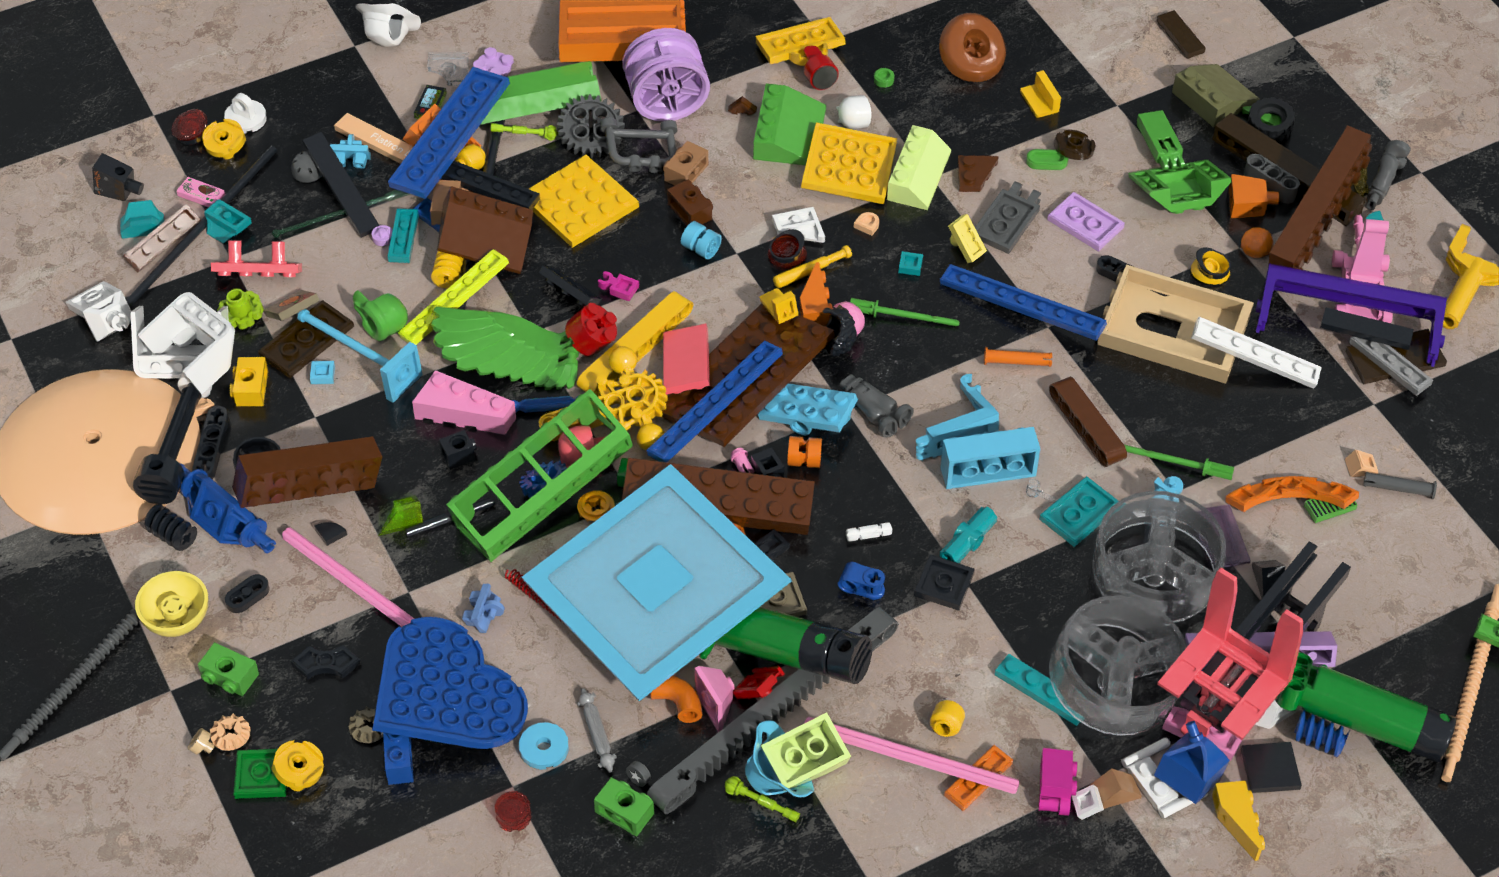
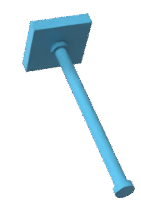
[297,309,423,403]

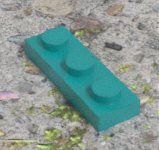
[388,208,419,263]

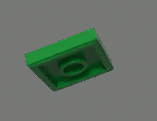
[234,749,286,799]

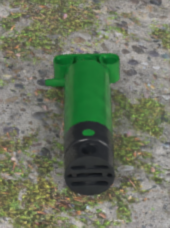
[699,607,872,684]

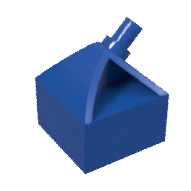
[1154,721,1230,804]

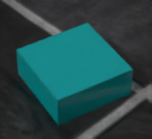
[898,251,923,276]

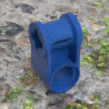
[838,562,885,600]

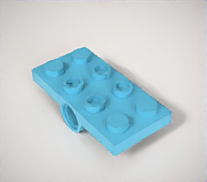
[758,383,858,436]

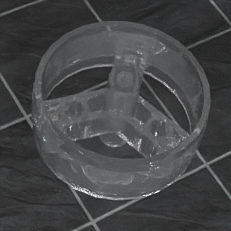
[1092,491,1226,623]
[1049,596,1187,736]

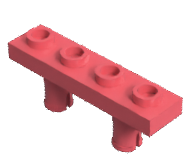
[211,240,302,277]

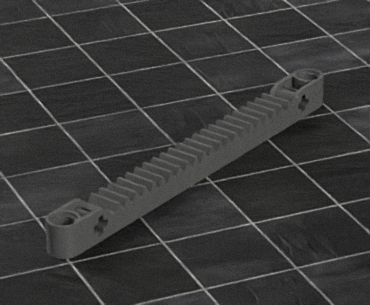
[647,607,899,814]

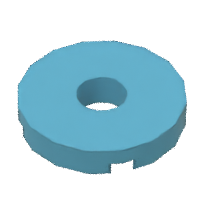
[519,722,569,770]

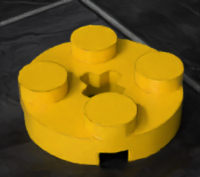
[202,119,246,159]
[272,740,324,791]

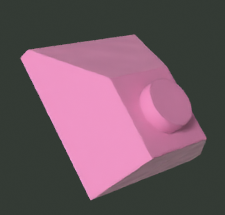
[695,666,735,731]

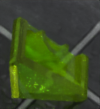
[378,495,423,536]

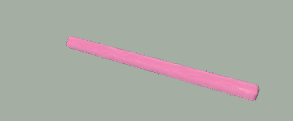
[282,527,414,627]
[804,717,1019,794]

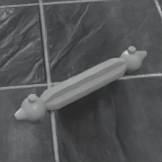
[577,688,617,772]

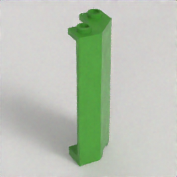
[480,61,602,125]

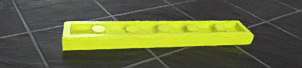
[398,249,509,345]

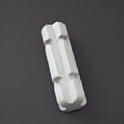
[846,523,892,541]

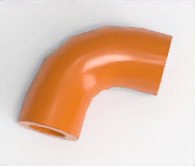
[650,676,702,723]

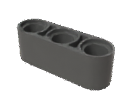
[1244,154,1300,204]

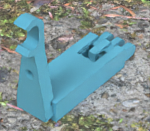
[916,374,999,460]

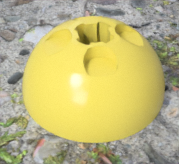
[135,571,209,637]

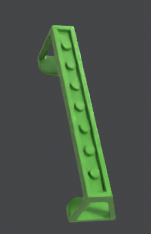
[446,389,633,562]

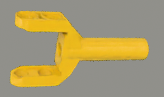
[1443,224,1499,329]

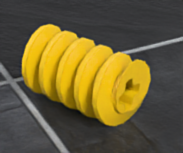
[431,251,464,289]

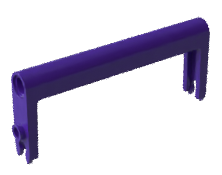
[1255,264,1447,367]

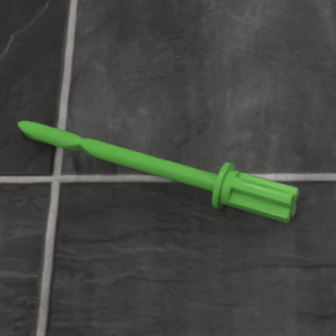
[850,298,960,326]
[1124,445,1234,480]

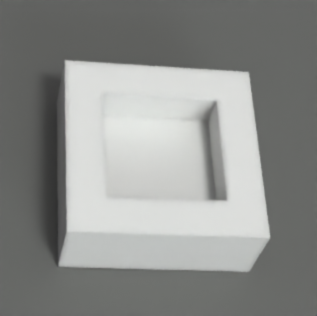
[1071,785,1104,820]

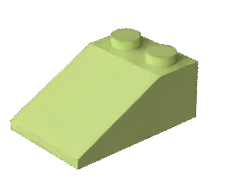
[760,713,851,791]

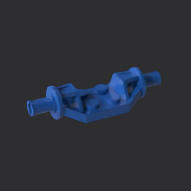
[180,464,276,553]

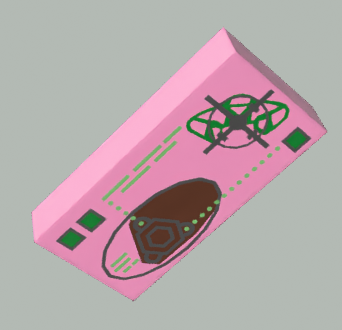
[177,177,225,207]

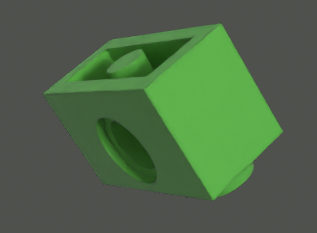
[198,642,259,696]
[594,777,654,837]

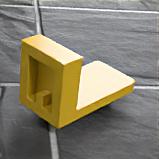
[759,288,798,324]

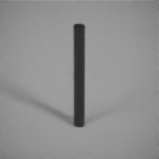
[405,497,496,537]

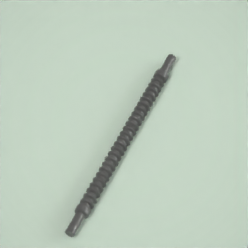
[0,609,140,761]

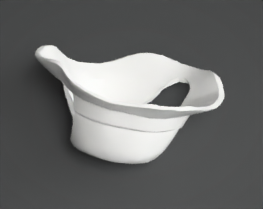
[356,3,421,47]

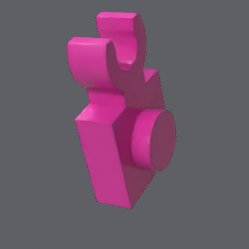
[598,271,639,301]

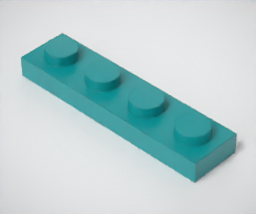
[995,654,1091,726]

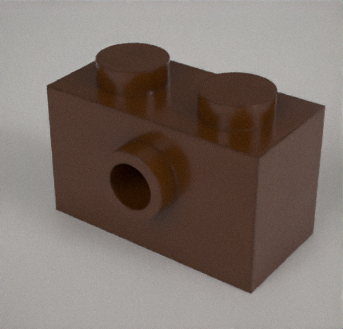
[667,179,713,226]

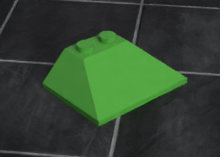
[1128,160,1231,214]

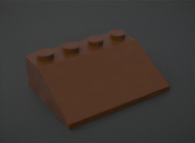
[437,186,533,274]

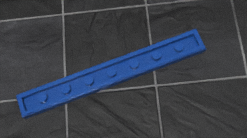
[940,264,1107,341]
[646,341,783,462]

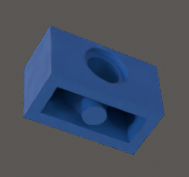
[383,733,414,785]

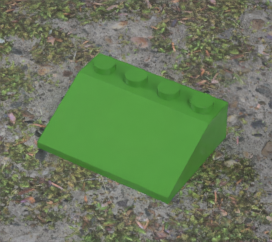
[753,83,826,166]

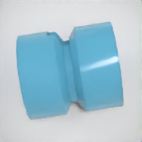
[681,221,721,259]

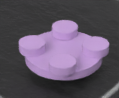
[473,47,514,76]

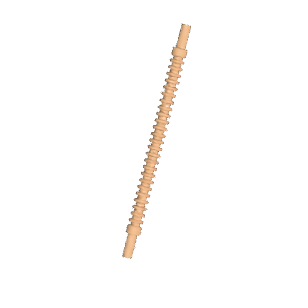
[1441,584,1499,782]

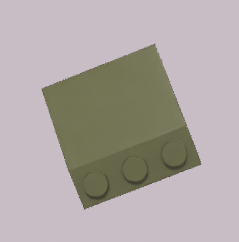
[1172,64,1259,127]

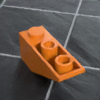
[800,262,833,326]

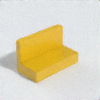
[1020,70,1061,118]

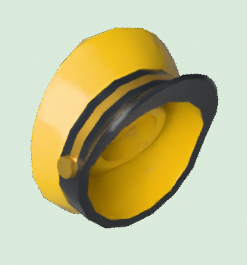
[1191,247,1231,285]

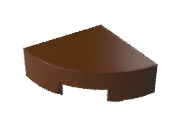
[728,96,757,115]

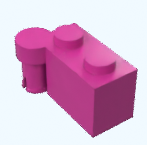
[1038,748,1077,816]

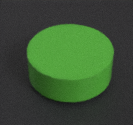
[874,68,894,88]

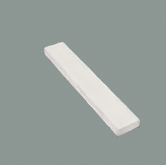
[1191,317,1321,389]

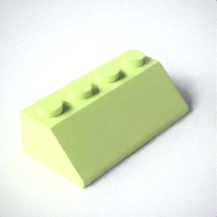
[887,125,951,210]

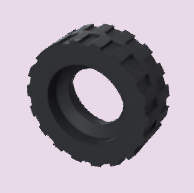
[1247,97,1295,142]

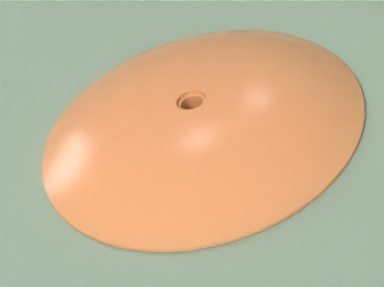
[0,370,201,535]

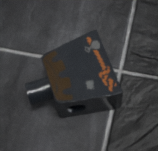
[92,153,144,201]

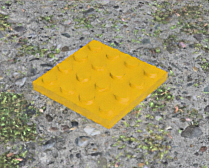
[801,122,897,204]
[529,155,639,248]

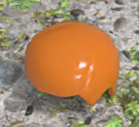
[1241,227,1274,258]

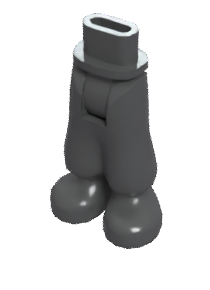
[1367,140,1411,210]
[840,374,914,438]

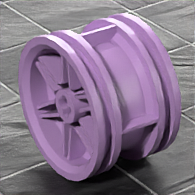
[622,28,710,121]

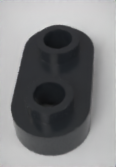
[225,574,270,613]

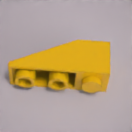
[1212,781,1265,861]

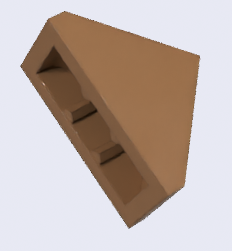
[1087,769,1142,809]

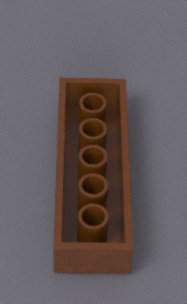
[232,436,382,508]

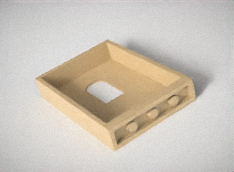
[1098,265,1254,384]

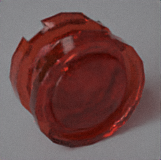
[495,791,531,832]

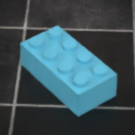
[940,427,1041,489]

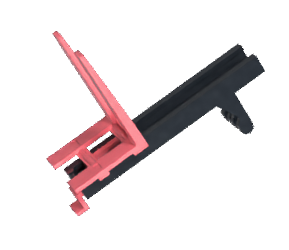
[1157,541,1351,740]

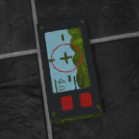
[414,85,447,119]

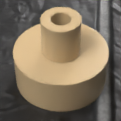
[188,728,215,755]

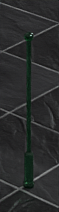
[272,190,410,238]

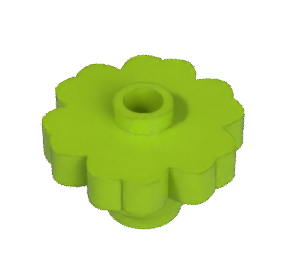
[217,289,264,329]

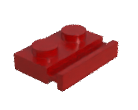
[733,666,785,699]

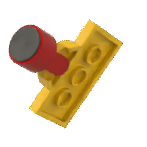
[755,17,845,90]

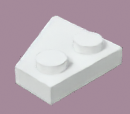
[772,207,825,243]

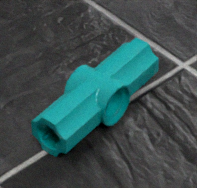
[940,506,998,563]

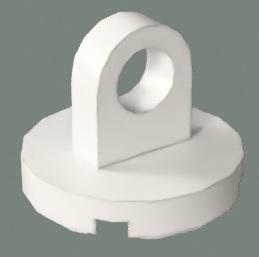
[224,93,266,134]

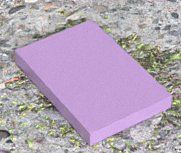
[1047,192,1125,252]

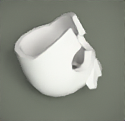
[836,95,871,130]

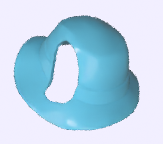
[745,721,814,797]

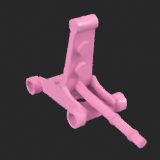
[1332,215,1393,323]

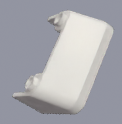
[137,292,235,394]
[131,306,229,378]

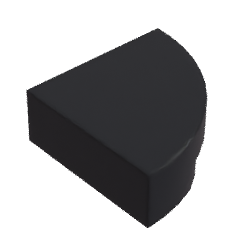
[314,522,347,546]

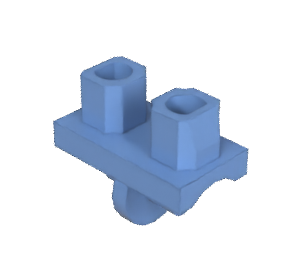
[462,584,505,633]

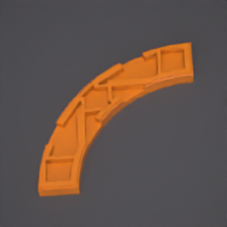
[1225,476,1359,512]

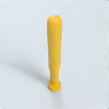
[773,245,852,288]

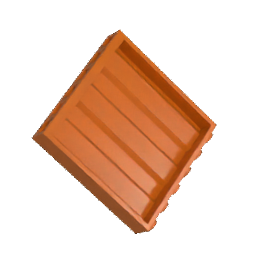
[559,0,686,62]

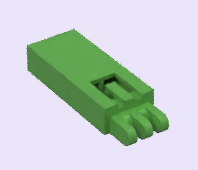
[1137,110,1185,170]

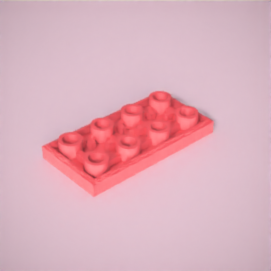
[663,324,710,394]

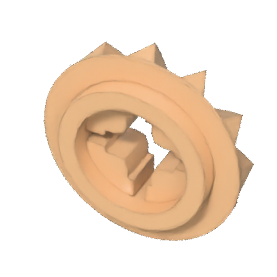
[210,714,250,751]

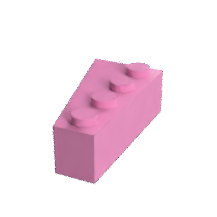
[412,370,516,435]

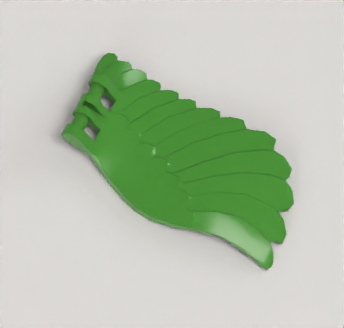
[431,307,579,390]

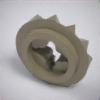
[348,706,383,743]

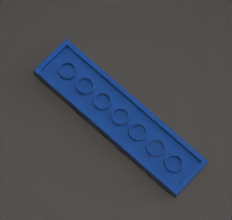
[388,67,510,199]

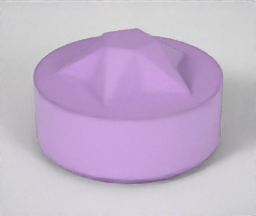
[372,225,393,246]

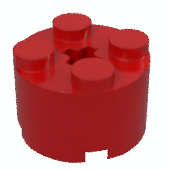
[565,302,617,356]

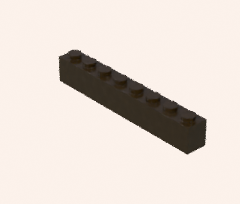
[1212,113,1366,227]

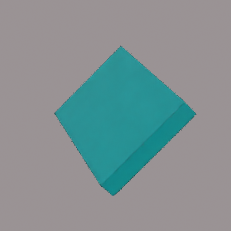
[1039,476,1121,547]

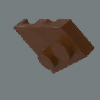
[958,155,999,192]

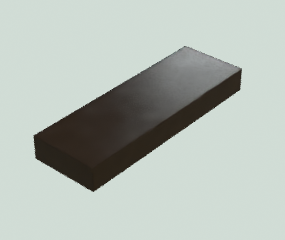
[1156,10,1206,59]

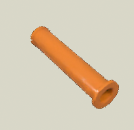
[984,347,1052,367]

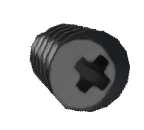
[144,504,197,551]

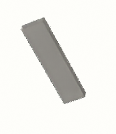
[1349,336,1433,396]

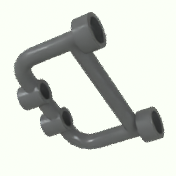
[600,117,678,173]

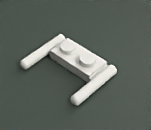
[1121,738,1208,819]

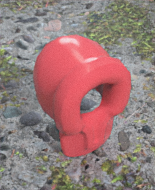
[558,425,605,468]

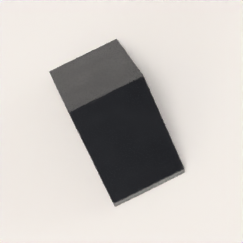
[1252,560,1285,599]

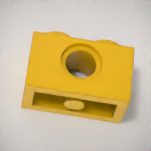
[230,357,268,406]

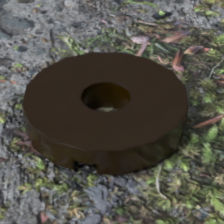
[1054,129,1096,160]

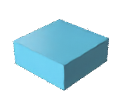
[310,361,335,384]

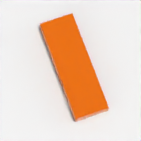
[944,745,1013,811]

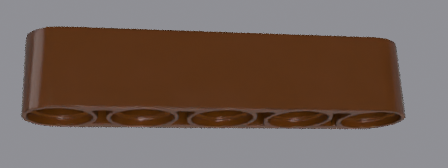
[1049,376,1127,467]

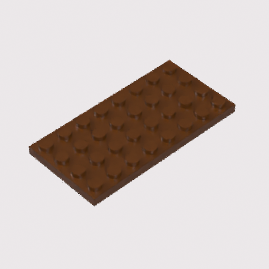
[662,303,835,447]

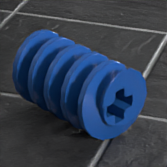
[1294,710,1351,758]

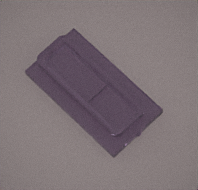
[1193,504,1251,569]

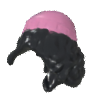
[823,301,865,357]

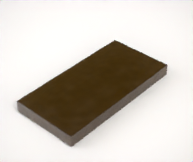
[258,300,354,378]
[1345,329,1447,385]

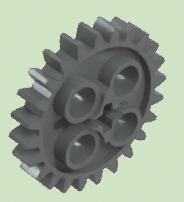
[557,94,625,158]

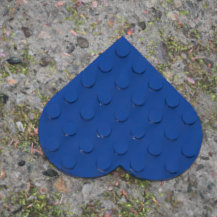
[372,617,528,749]

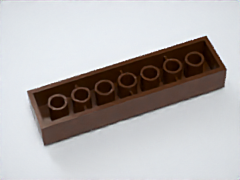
[1268,125,1372,270]
[622,458,815,535]

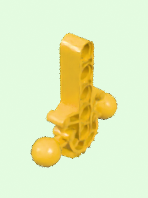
[539,346,668,451]

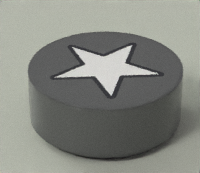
[626,761,651,787]

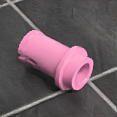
[731,448,755,474]

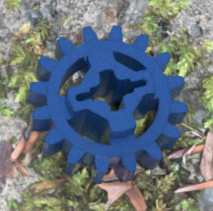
[519,461,567,498]

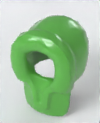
[352,290,408,342]

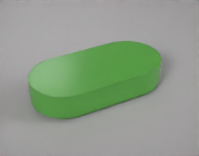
[1026,149,1068,170]

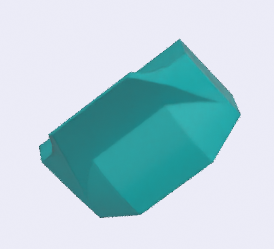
[204,199,252,243]
[120,200,165,239]

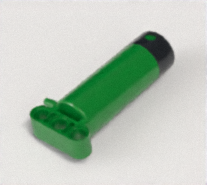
[1276,652,1456,762]

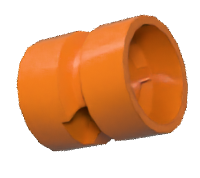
[788,436,822,468]

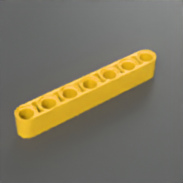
[577,291,694,397]

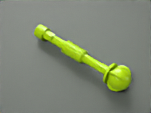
[490,123,558,141]
[725,776,800,822]

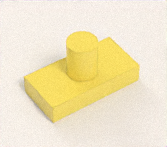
[948,214,987,263]

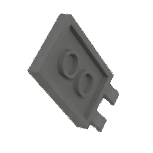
[975,181,1041,254]

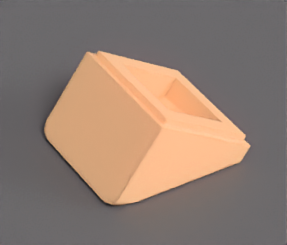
[1345,450,1378,477]

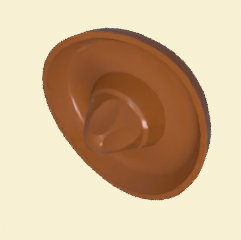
[939,13,1006,82]

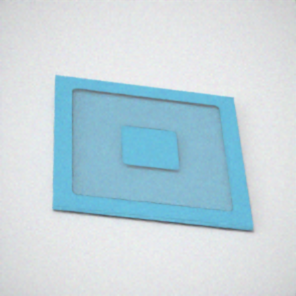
[522,464,792,701]

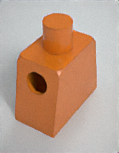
[1228,174,1279,218]

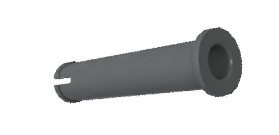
[1363,472,1437,499]

